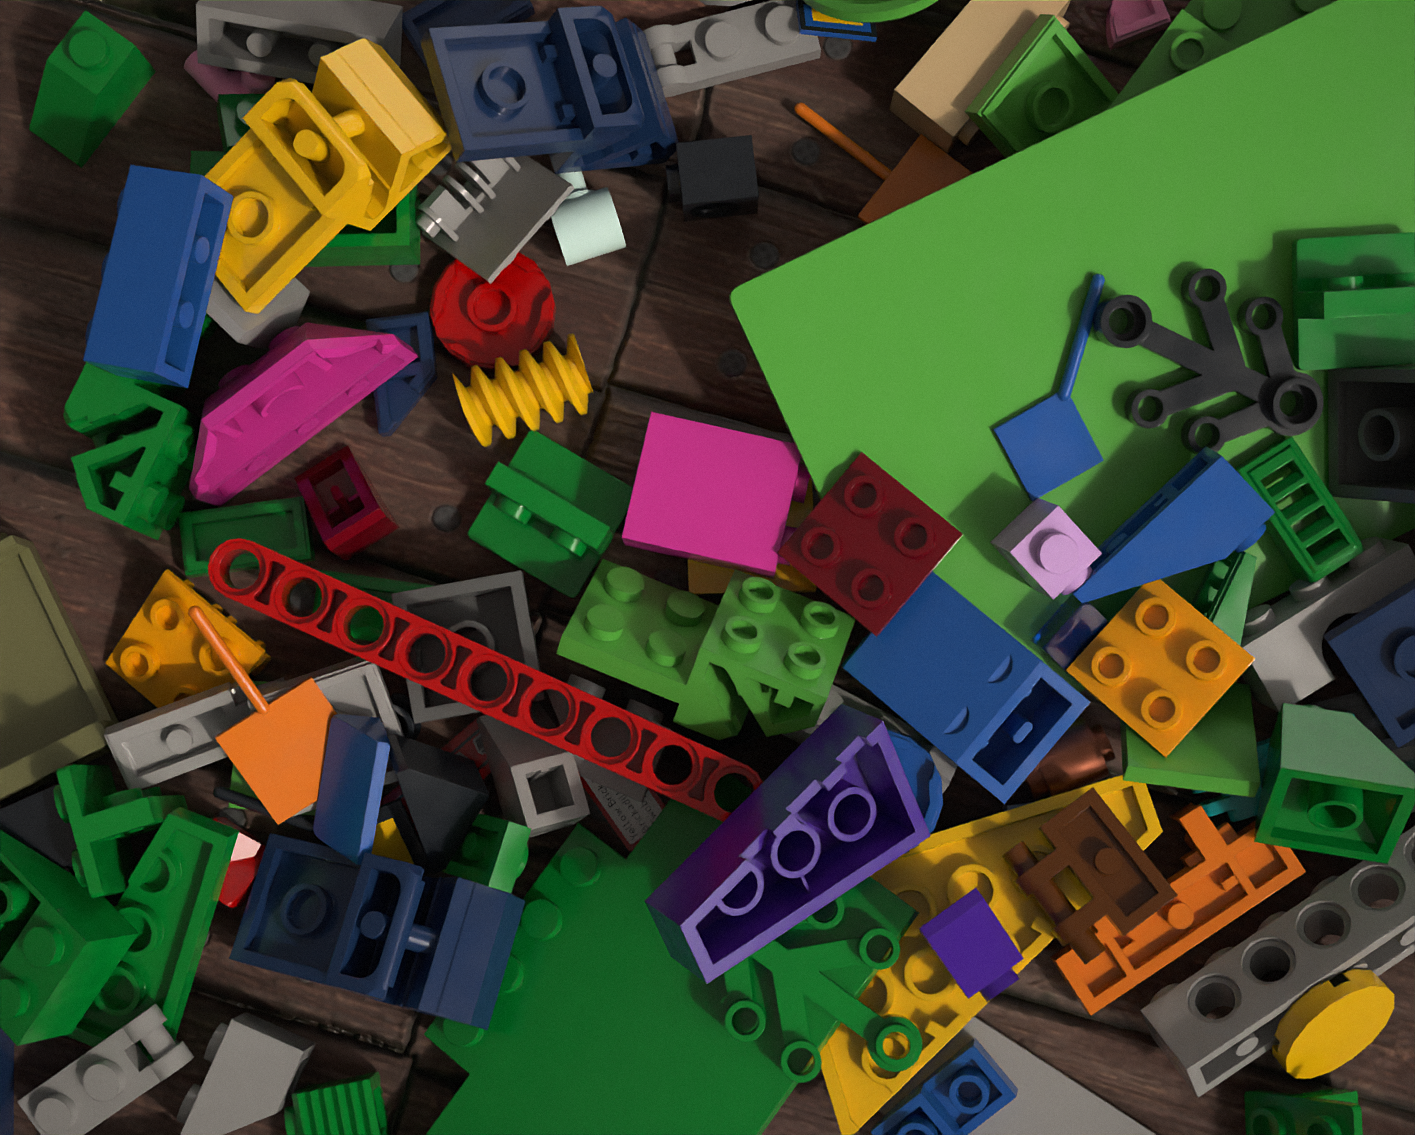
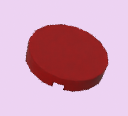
[430,252,556,372]

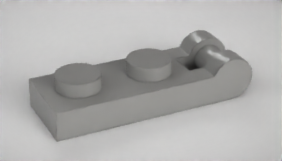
[643,0,821,98]
[17,1003,194,1135]

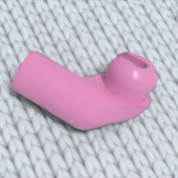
[184,50,276,102]

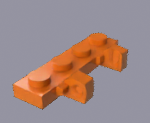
[1050,802,1306,1016]

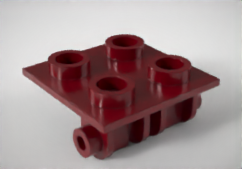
[777,452,963,637]

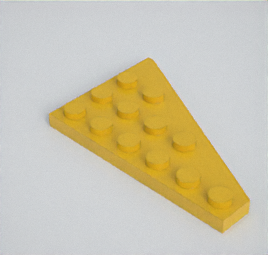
[820,775,1163,1135]

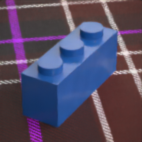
[83,165,234,388]

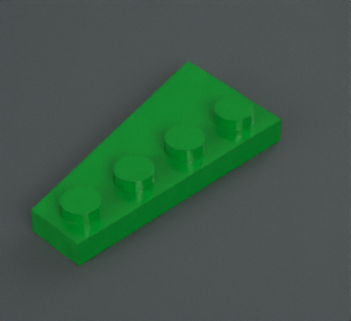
[65,807,239,1062]

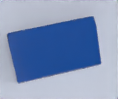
[313,714,390,865]

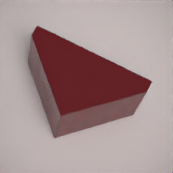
[294,445,400,561]

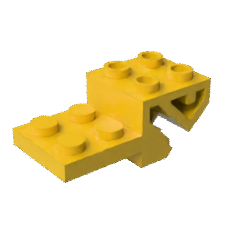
[204,38,452,314]

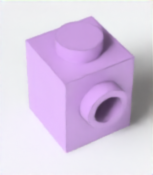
[990,498,1102,600]

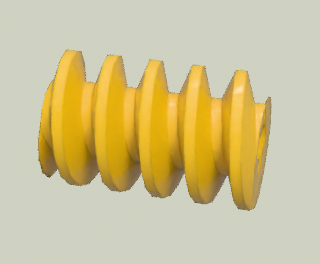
[453,333,594,447]

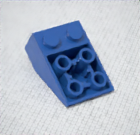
[841,571,1090,804]

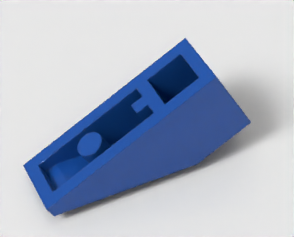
[1072,446,1275,603]

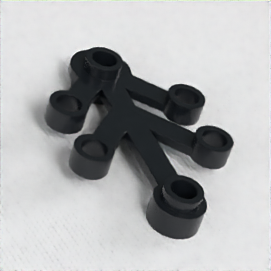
[1093,269,1323,454]

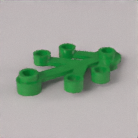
[724,896,922,1083]

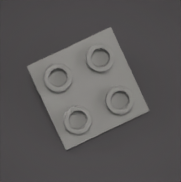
[415,156,574,284]

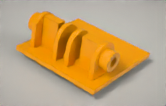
[105,569,271,708]
[1066,579,1255,758]

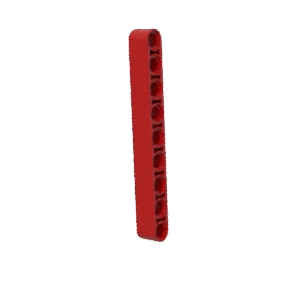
[208,538,763,822]

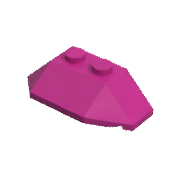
[189,322,418,507]

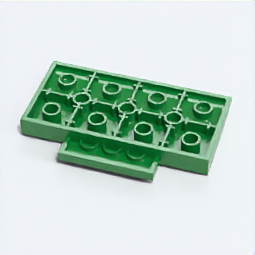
[424,774,919,1135]

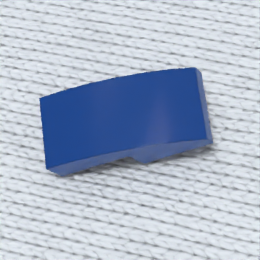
[871,1038,1018,1135]

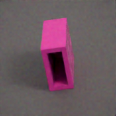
[622,412,810,579]

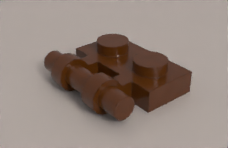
[1002,787,1178,965]

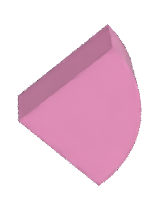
[1106,0,1171,50]

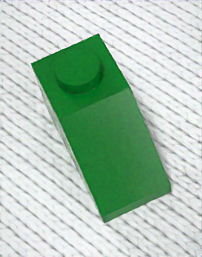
[29,10,156,168]

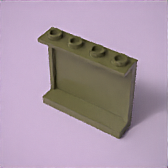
[0,533,119,808]

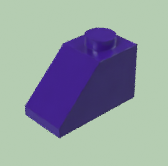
[919,888,1024,1002]

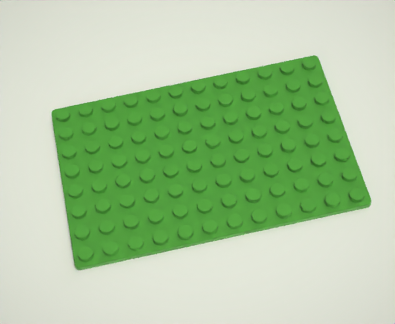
[729,0,1415,693]

